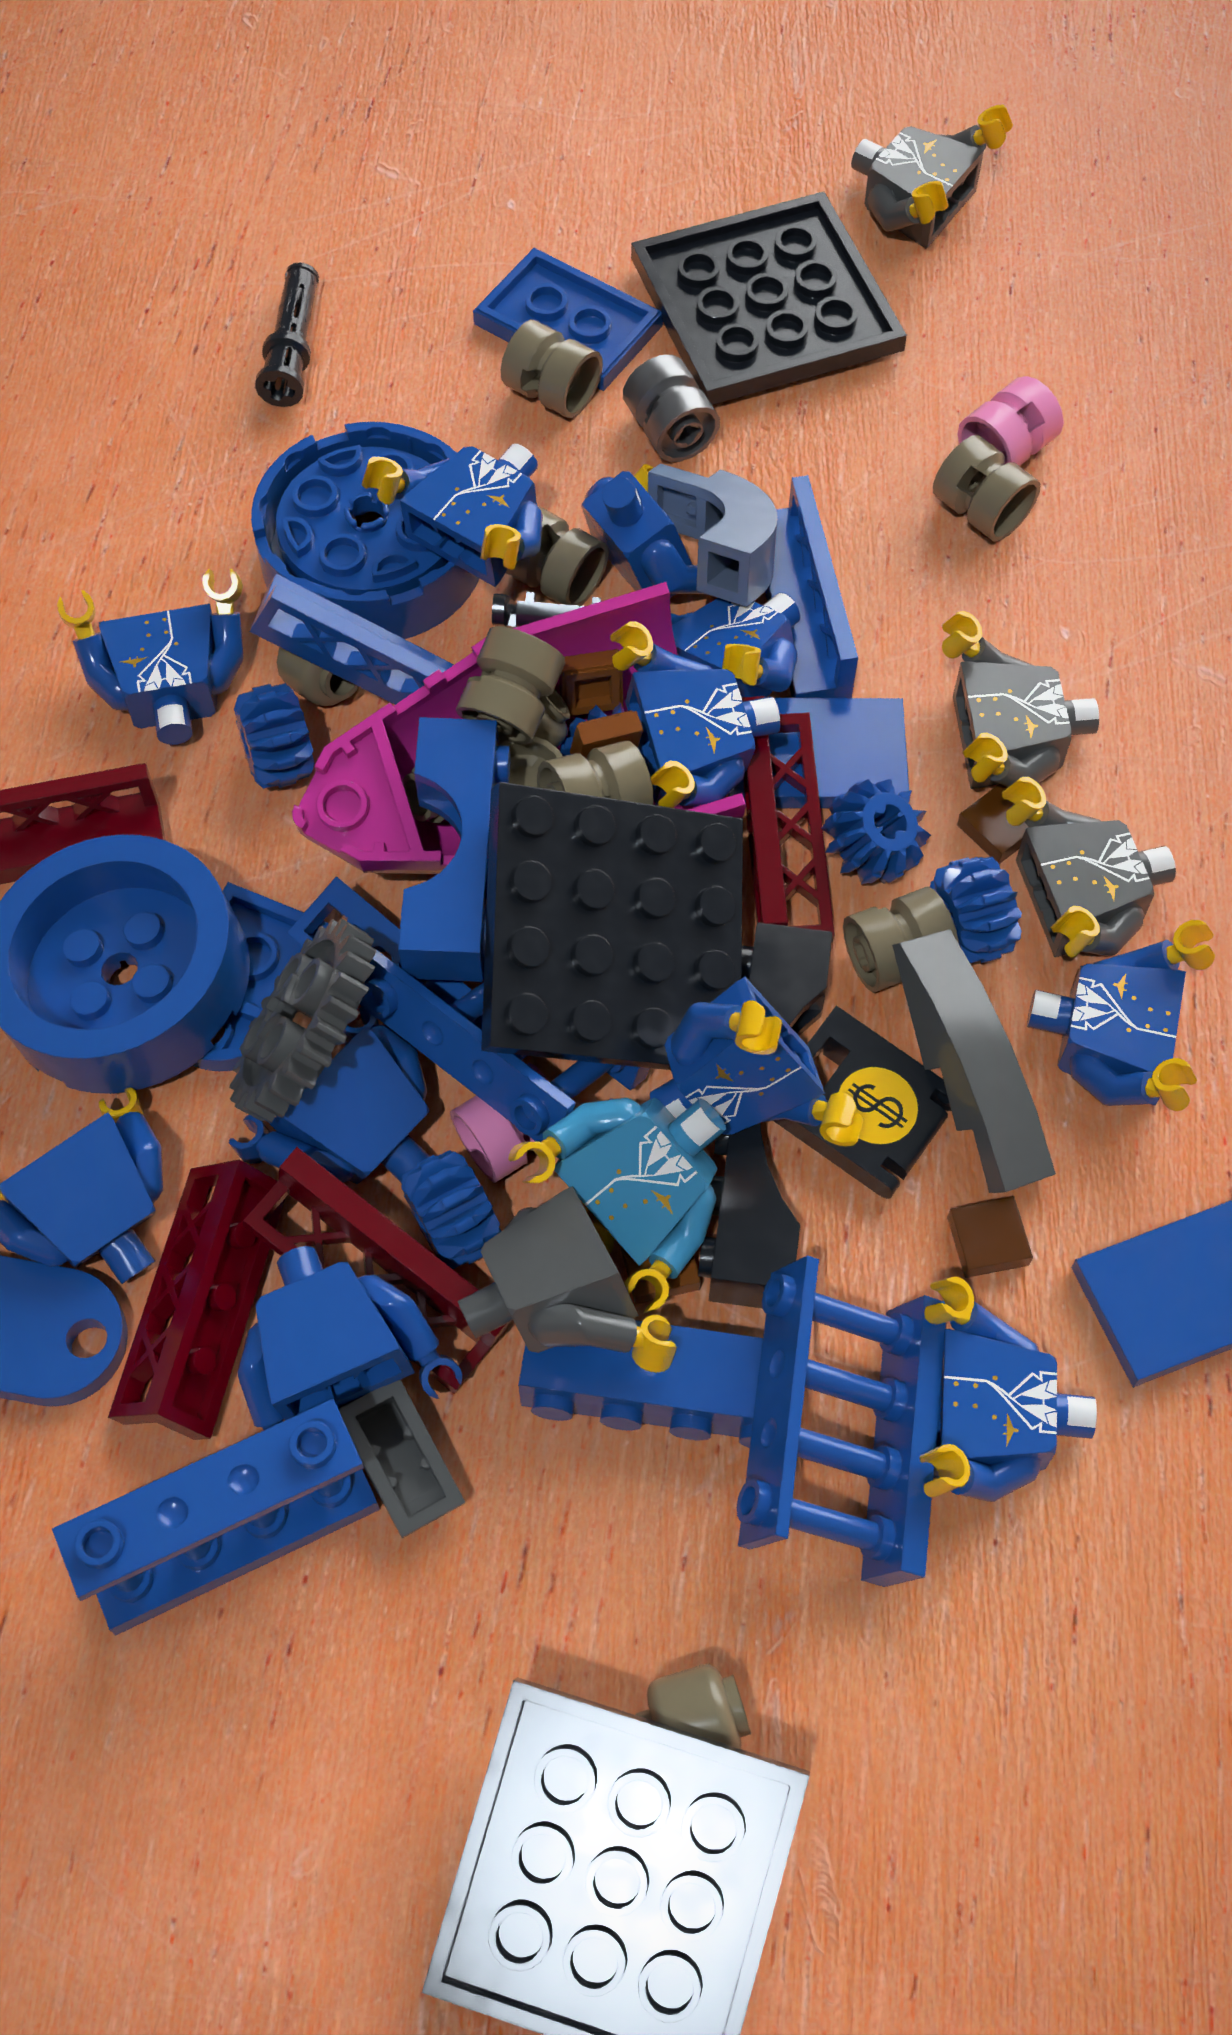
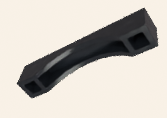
[698,923,833,1309]

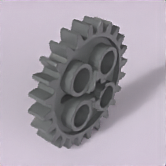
[230,918,376,1123]

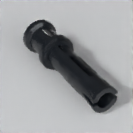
[255,262,319,407]

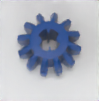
[234,683,315,789]
[821,778,931,885]
[930,857,1022,963]
[401,1150,502,1269]

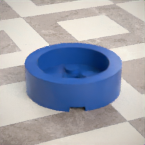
[251,422,479,639]
[0,835,250,1094]

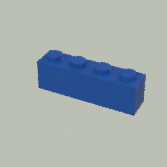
[518,1320,763,1448]

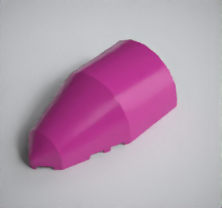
[292,582,746,874]

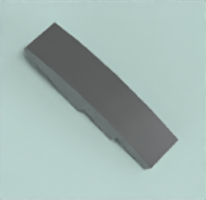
[892,929,1056,1193]
[338,1380,465,1539]

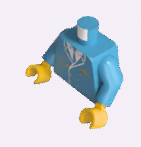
[508,1098,726,1313]

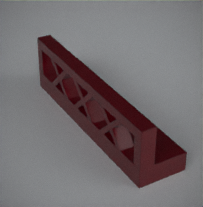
[741,696,835,942]
[0,763,166,885]
[243,1147,509,1394]
[108,1159,285,1440]

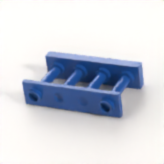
[360,948,650,1142]
[737,1255,946,1587]
[52,1398,380,1636]

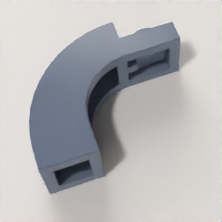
[648,463,778,607]

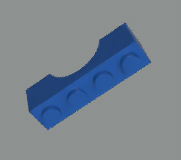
[398,717,510,982]

